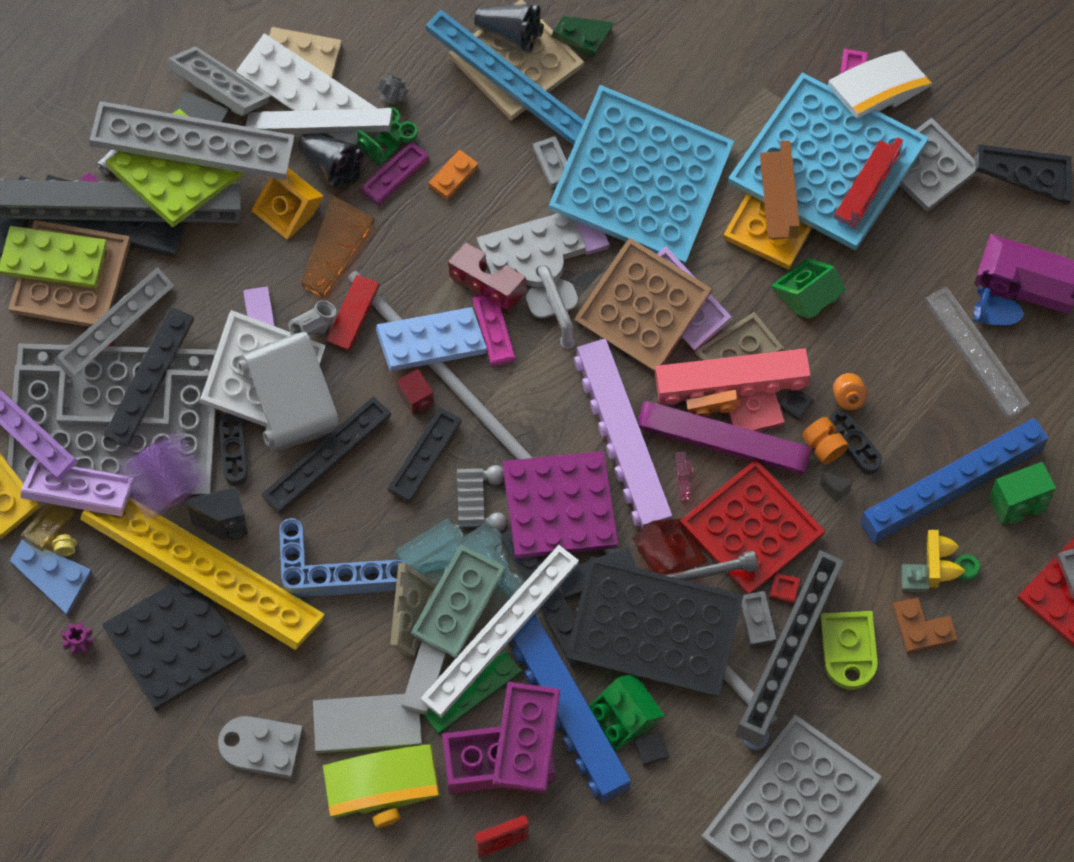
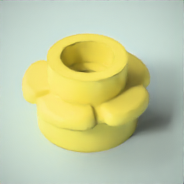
[51,534,77,557]

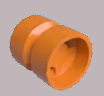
[802,417,849,465]

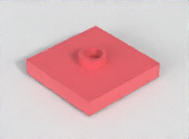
[728,391,785,432]

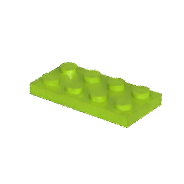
[0,226,108,289]

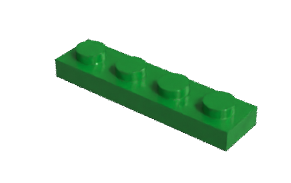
[422,651,522,736]

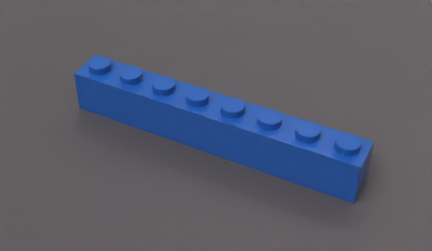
[860,418,1048,544]
[510,614,631,803]

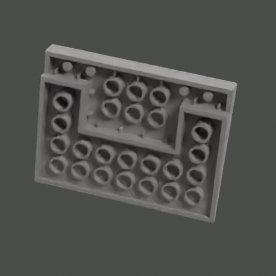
[7,343,217,495]

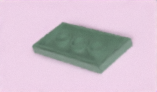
[410,544,506,659]

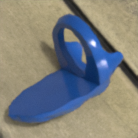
[971,288,1024,326]

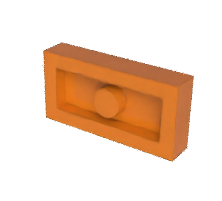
[428,150,478,200]
[686,390,741,418]

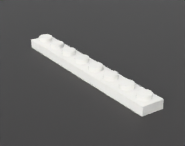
[421,545,579,717]

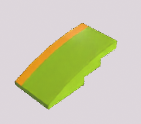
[323,744,440,818]

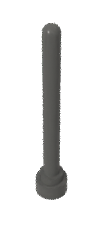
[667,551,758,581]

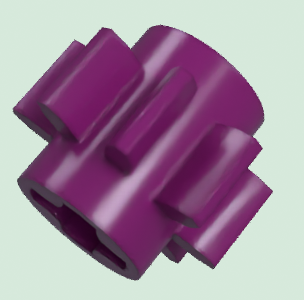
[61,621,94,656]

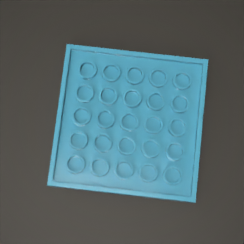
[728,73,929,251]
[548,85,734,265]

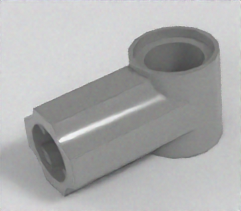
[288,300,337,336]

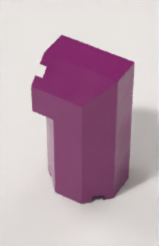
[974,234,1074,315]

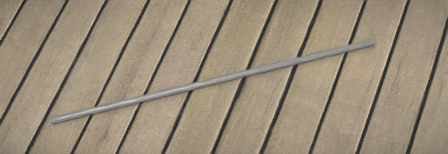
[348,271,778,727]

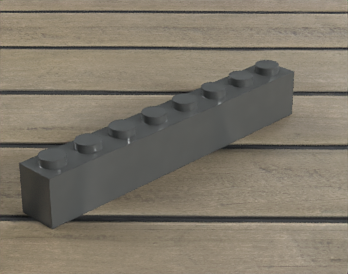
[735,550,843,747]

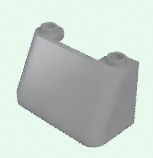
[237,331,338,453]

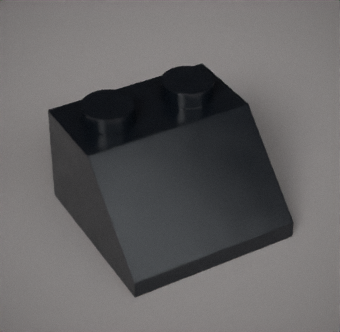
[186,487,248,540]

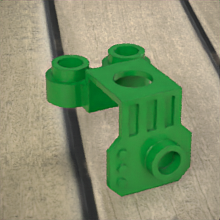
[357,107,418,166]

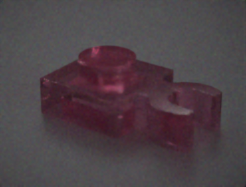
[674,452,693,500]

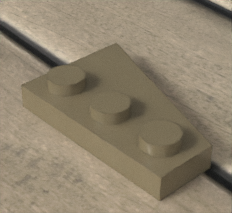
[390,563,437,657]

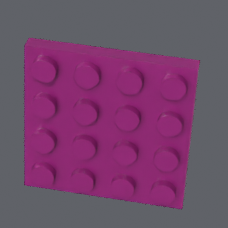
[502,451,618,559]

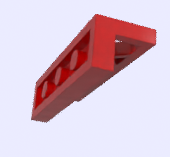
[834,137,904,229]

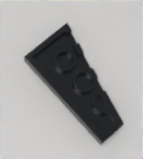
[975,145,1072,205]

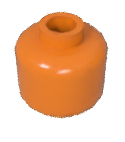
[832,373,868,410]

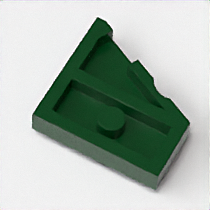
[551,16,614,58]

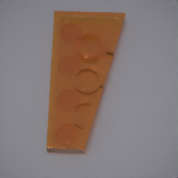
[301,195,374,297]

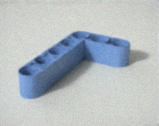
[279,518,405,597]

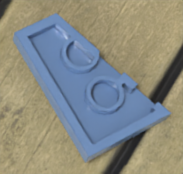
[10,539,92,617]

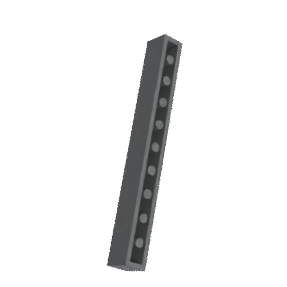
[0,178,241,223]

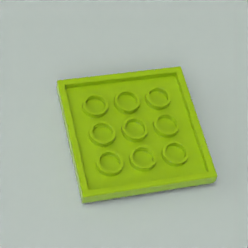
[106,109,246,227]

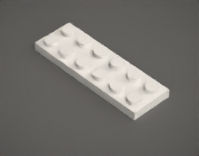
[236,33,378,145]

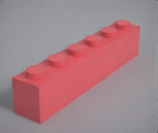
[655,348,811,405]

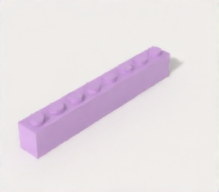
[574,339,672,534]

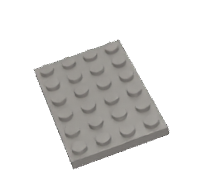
[701,714,882,862]

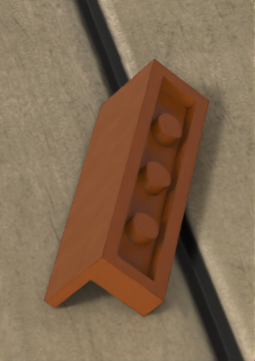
[760,141,800,240]

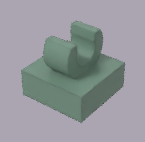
[901,564,929,592]

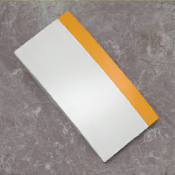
[828,51,932,119]

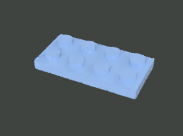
[376,307,487,372]

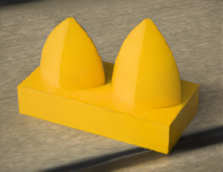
[926,530,965,587]

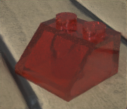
[632,519,707,575]

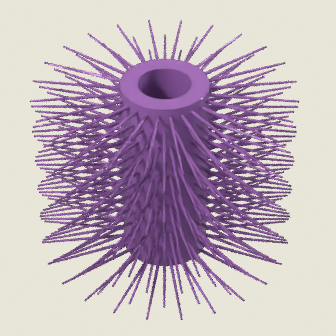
[117,431,211,520]

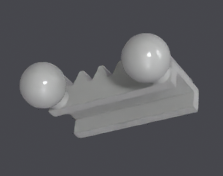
[457,465,507,533]

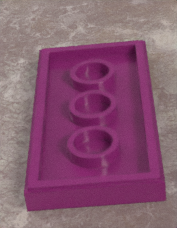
[492,682,561,793]

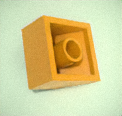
[251,168,324,239]

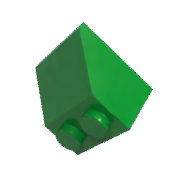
[771,258,846,319]

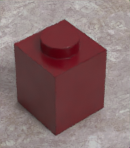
[396,369,434,415]

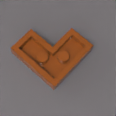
[892,597,958,654]

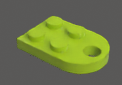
[820,611,878,690]

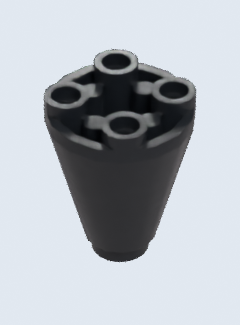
[474,4,544,53]
[298,133,365,189]

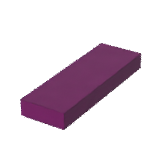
[360,142,429,206]

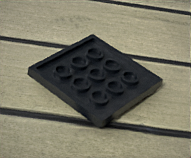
[102,579,246,711]

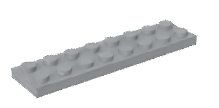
[90,101,294,180]

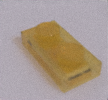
[21,503,74,552]

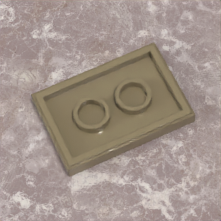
[694,312,784,361]

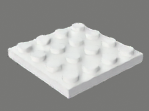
[200,310,325,427]

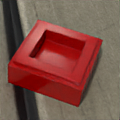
[769,573,801,605]

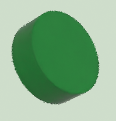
[955,554,980,581]

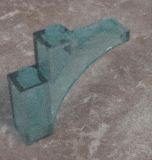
[395,518,523,598]

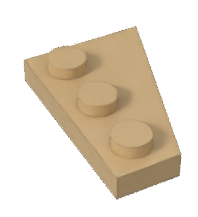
[269,27,342,79]

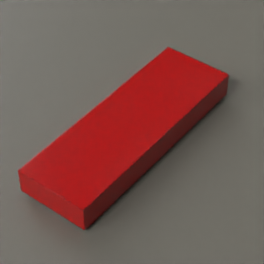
[326,274,380,352]

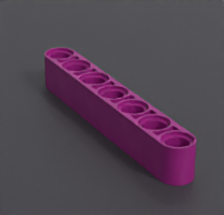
[637,402,812,474]

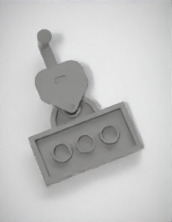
[477,213,586,349]

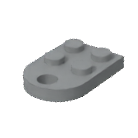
[218,716,303,779]

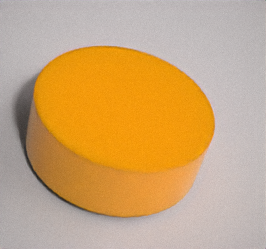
[372,808,401,829]

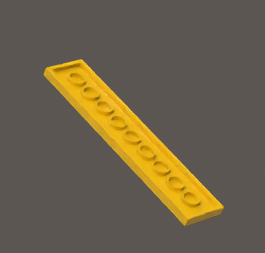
[81,497,325,650]

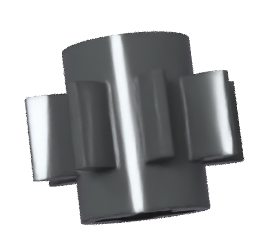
[377,75,409,105]

